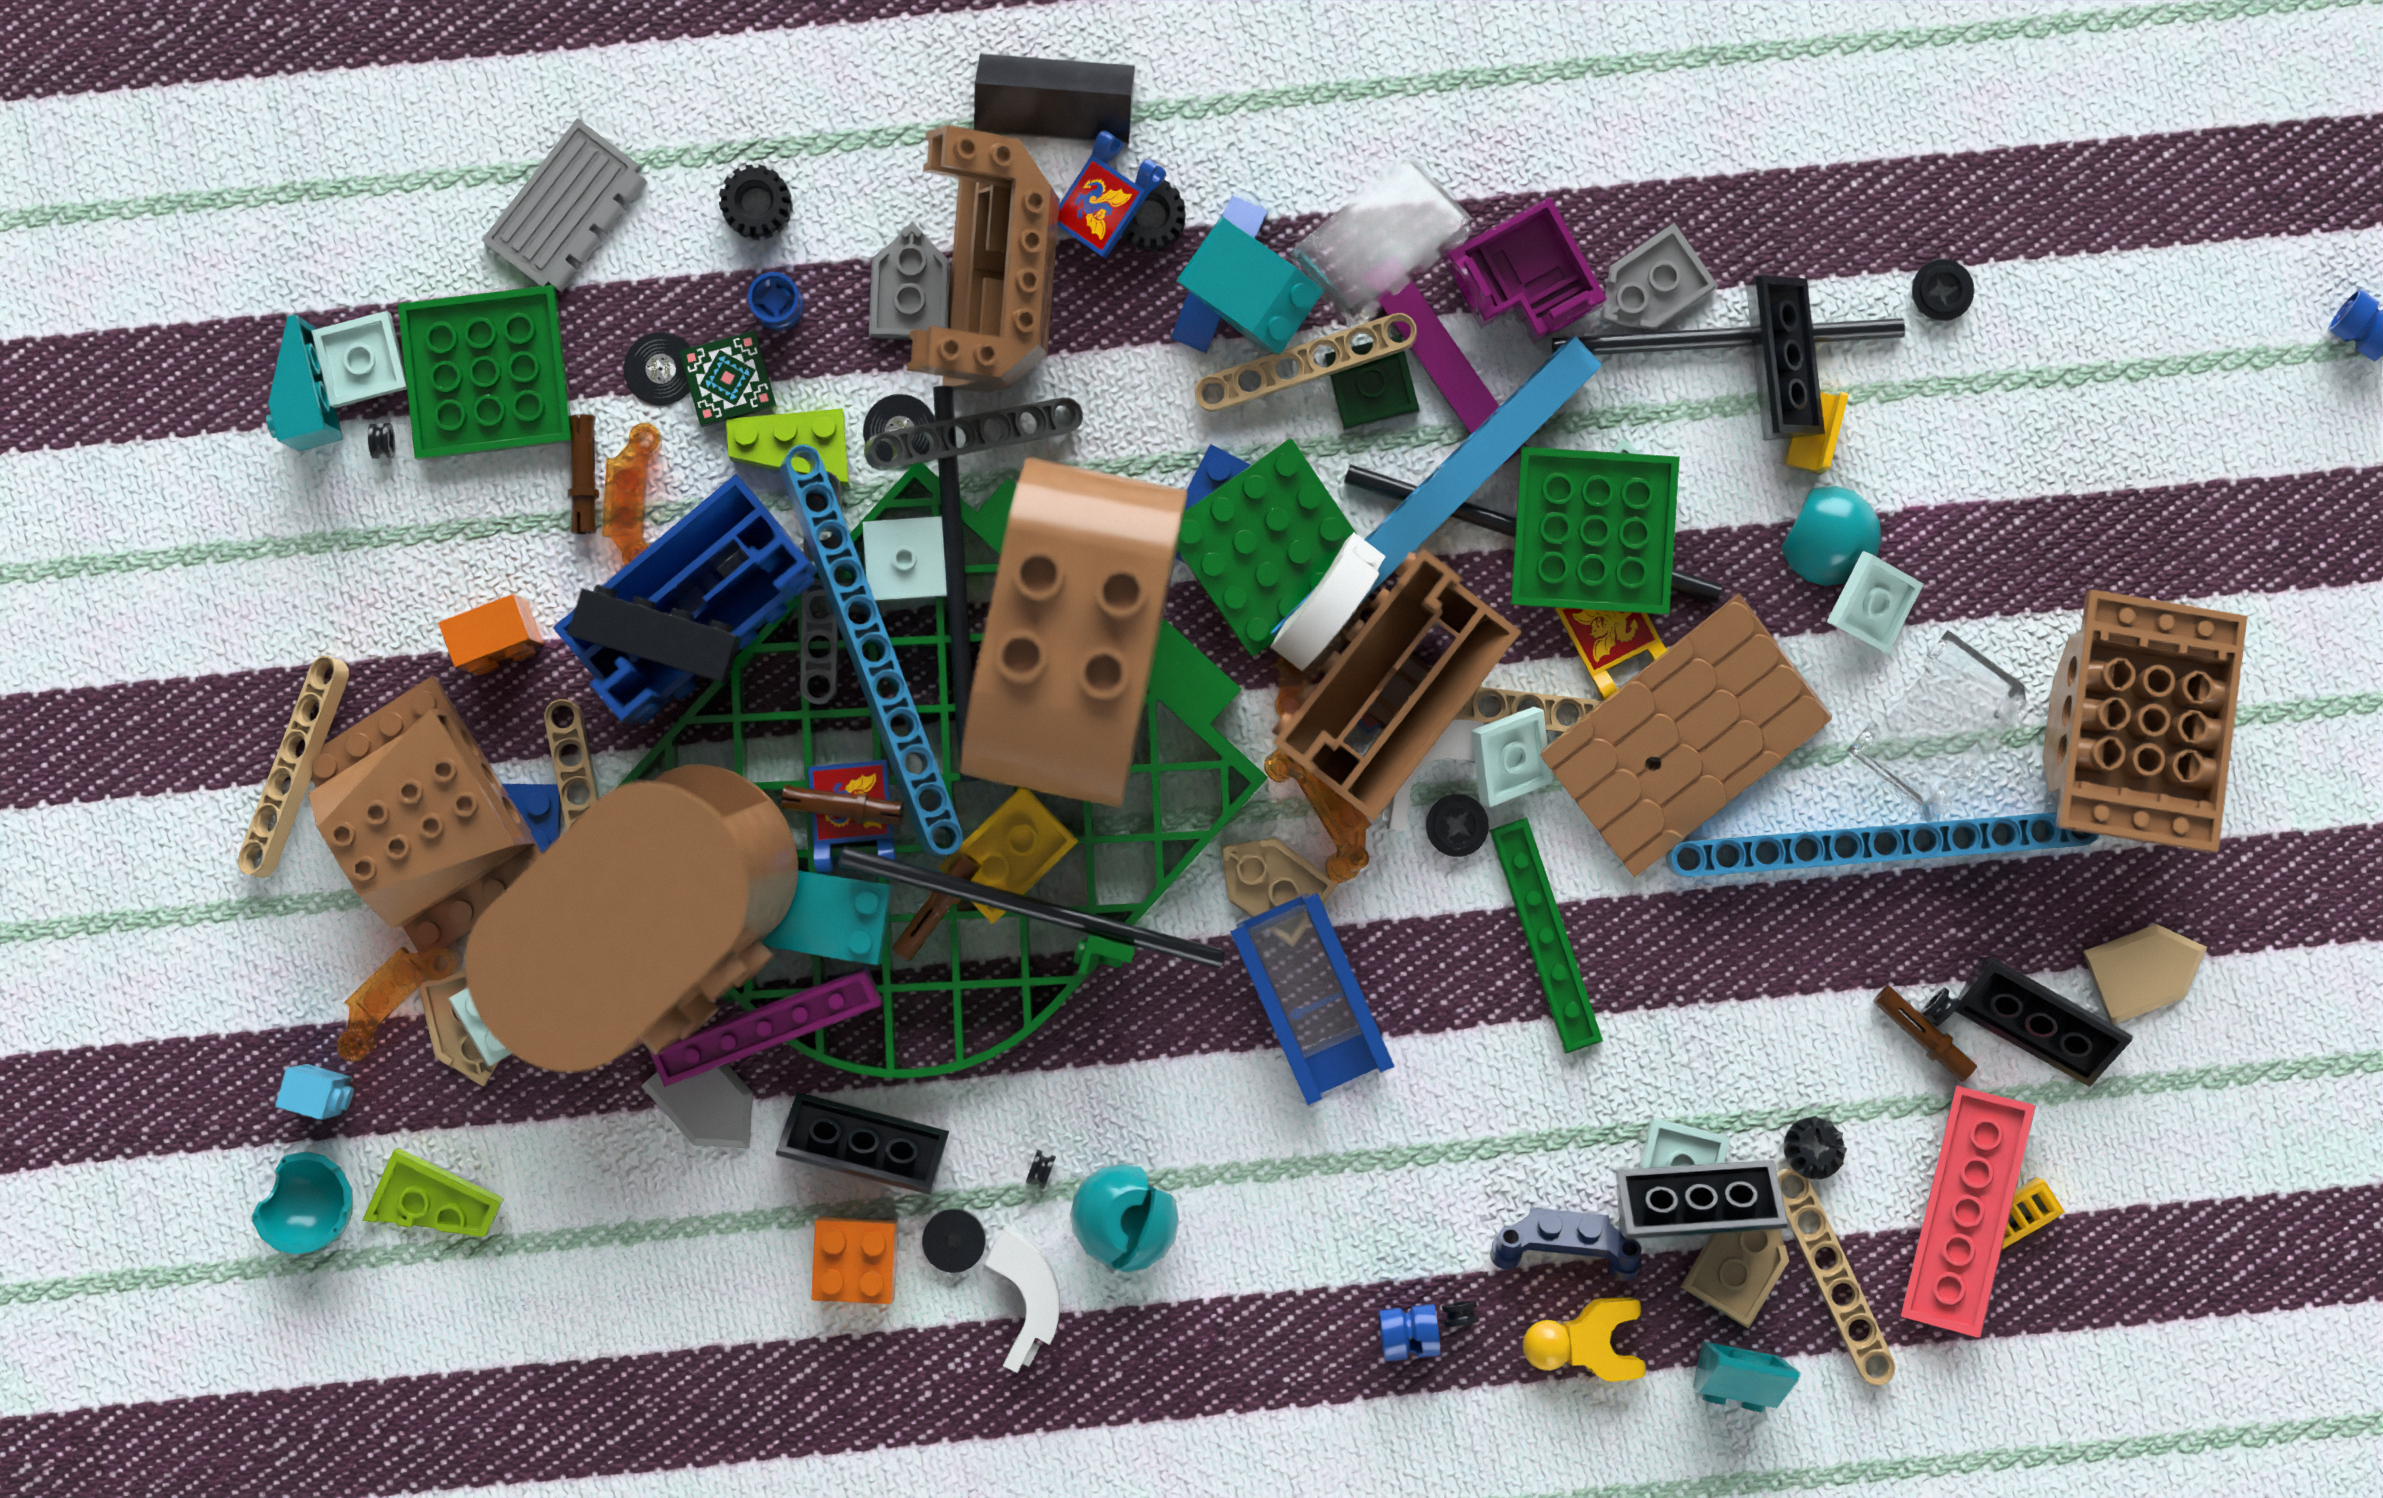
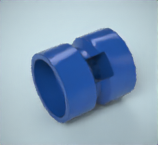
[748,272,805,331]
[2328,289,2383,362]
[1378,1304,1440,1362]

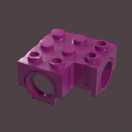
[1443,197,1607,344]

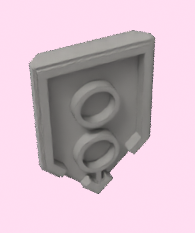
[869,221,950,340]
[1600,222,1719,331]
[641,1064,753,1149]

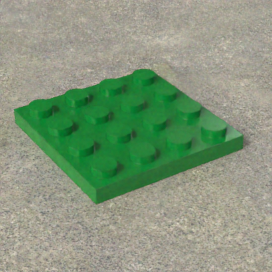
[397,285,572,460]
[1177,438,1357,657]
[1510,447,1680,615]

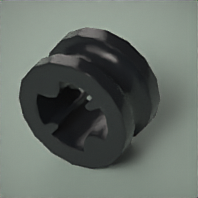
[368,423,396,459]
[1921,988,1960,1027]
[1025,1150,1056,1189]
[1441,1301,1479,1327]

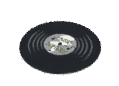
[624,332,691,406]
[863,394,935,468]

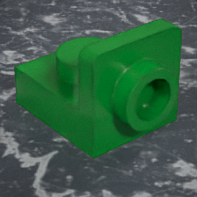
[1073,934,1136,975]

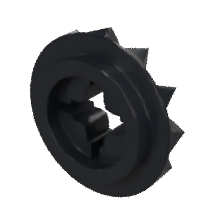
[1911,259,1974,322]
[1426,794,1489,857]
[1783,1116,1848,1180]

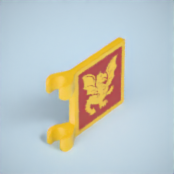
[1555,608,1667,701]

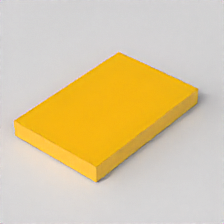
[938,787,1079,924]

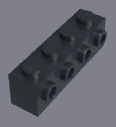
[567,584,742,684]

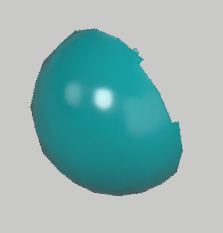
[1781,485,1882,587]
[252,1151,353,1254]
[1070,1164,1148,1264]
[1104,1185,1179,1272]

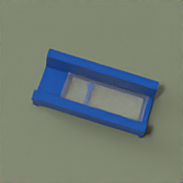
[1230,893,1395,1105]

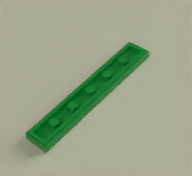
[1489,817,1603,1054]

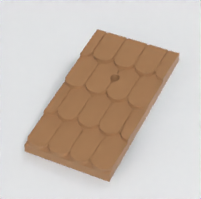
[1540,593,1832,878]

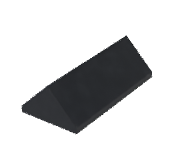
[974,54,1135,144]
[1746,275,1825,441]
[1955,957,2133,1087]
[776,1092,949,1195]
[1616,1160,1788,1239]

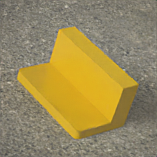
[1783,392,1849,475]

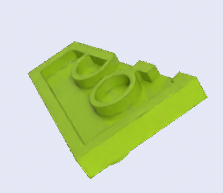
[726,408,850,487]
[362,1148,504,1237]

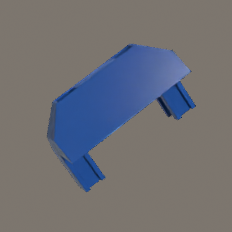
[552,474,818,725]

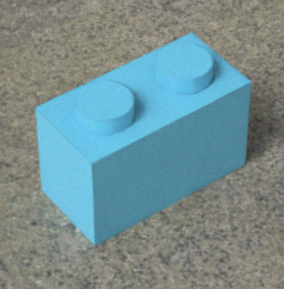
[275,1064,354,1120]

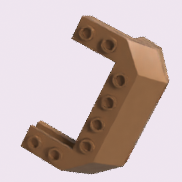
[907,125,1060,392]
[1271,548,1521,821]

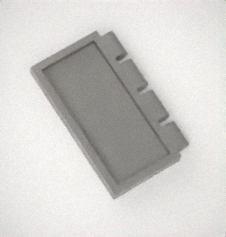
[481,118,647,292]

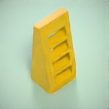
[2002,1177,2065,1249]

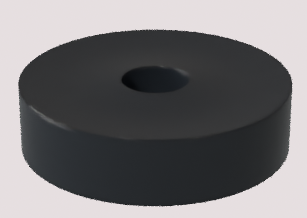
[922,1208,986,1273]

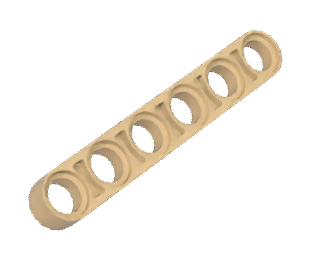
[1195,313,1418,413]
[238,656,349,878]
[1453,687,1603,733]
[544,699,600,829]
[1777,1168,1896,1385]

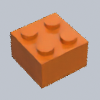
[438,594,544,676]
[811,1216,899,1304]

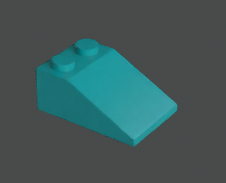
[1176,217,1324,355]
[266,314,344,451]
[763,870,894,965]
[1693,1341,1800,1412]

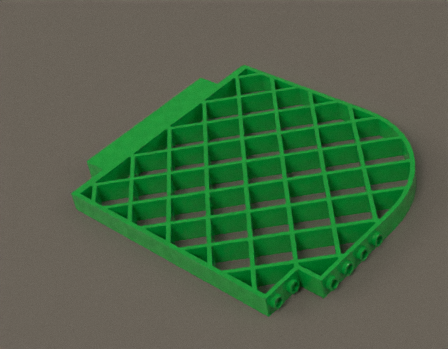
[616,463,1268,1078]

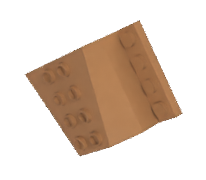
[2042,589,2248,853]
[308,676,543,960]

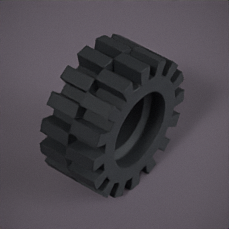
[719,164,793,240]
[1121,180,1186,253]

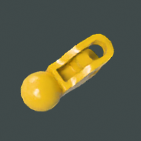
[1523,1297,1646,1382]

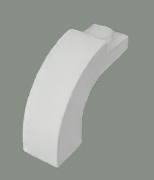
[1271,533,1385,671]
[1381,719,1484,832]
[984,1226,1060,1373]

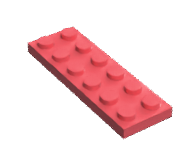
[1901,1085,2036,1338]

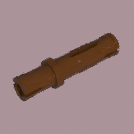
[567,414,599,535]
[781,784,904,827]
[891,853,982,961]
[1873,985,1977,1082]

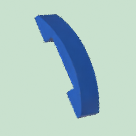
[1171,195,1268,354]

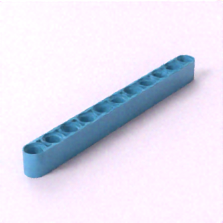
[1271,335,1602,638]
[780,445,963,858]
[1666,812,2099,877]

